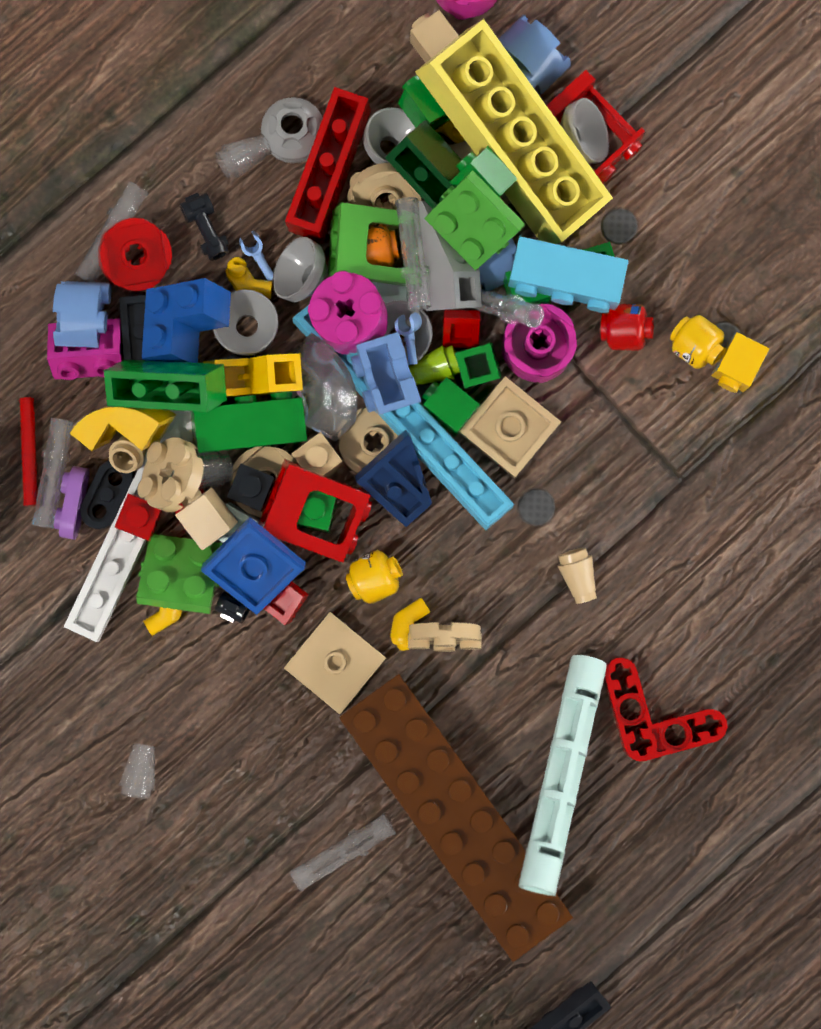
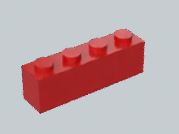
[285,87,371,243]

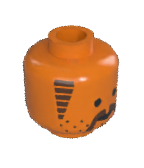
[366,224,400,267]

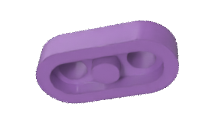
[54,466,90,540]

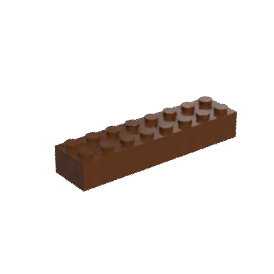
[339,674,573,962]

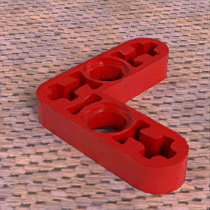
[604,658,728,761]

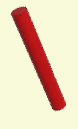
[20,397,38,507]

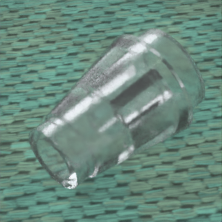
[215,134,271,179]
[119,744,155,799]

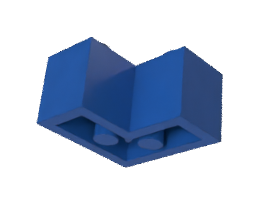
[142,278,231,363]

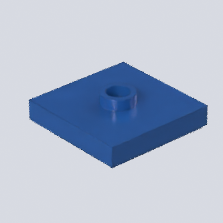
[201,517,306,615]

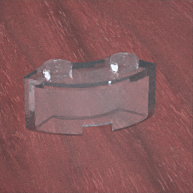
[293,333,357,441]

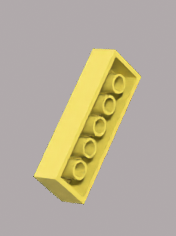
[415,19,613,244]

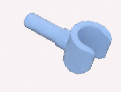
[239,231,274,281]
[395,312,422,365]

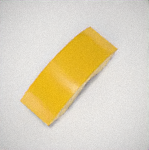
[203,353,303,397]
[70,406,176,451]

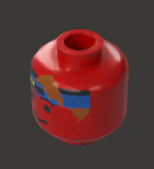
[600,304,654,351]

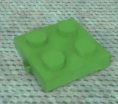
[424,171,525,271]
[136,534,222,614]

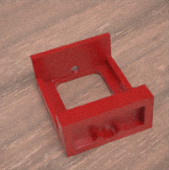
[547,70,645,184]
[258,459,372,563]

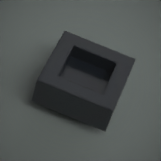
[227,464,275,512]

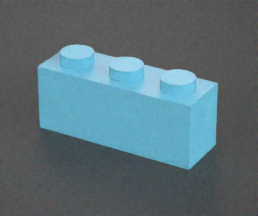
[508,236,629,313]

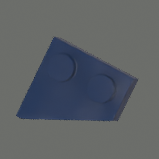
[355,429,432,527]

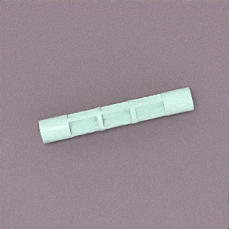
[518,655,607,896]

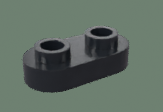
[80,461,134,530]

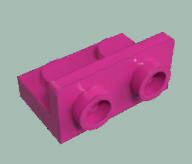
[47,318,123,380]

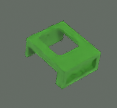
[327,202,424,292]

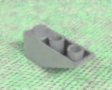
[418,201,482,311]

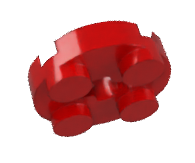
[98,218,172,291]

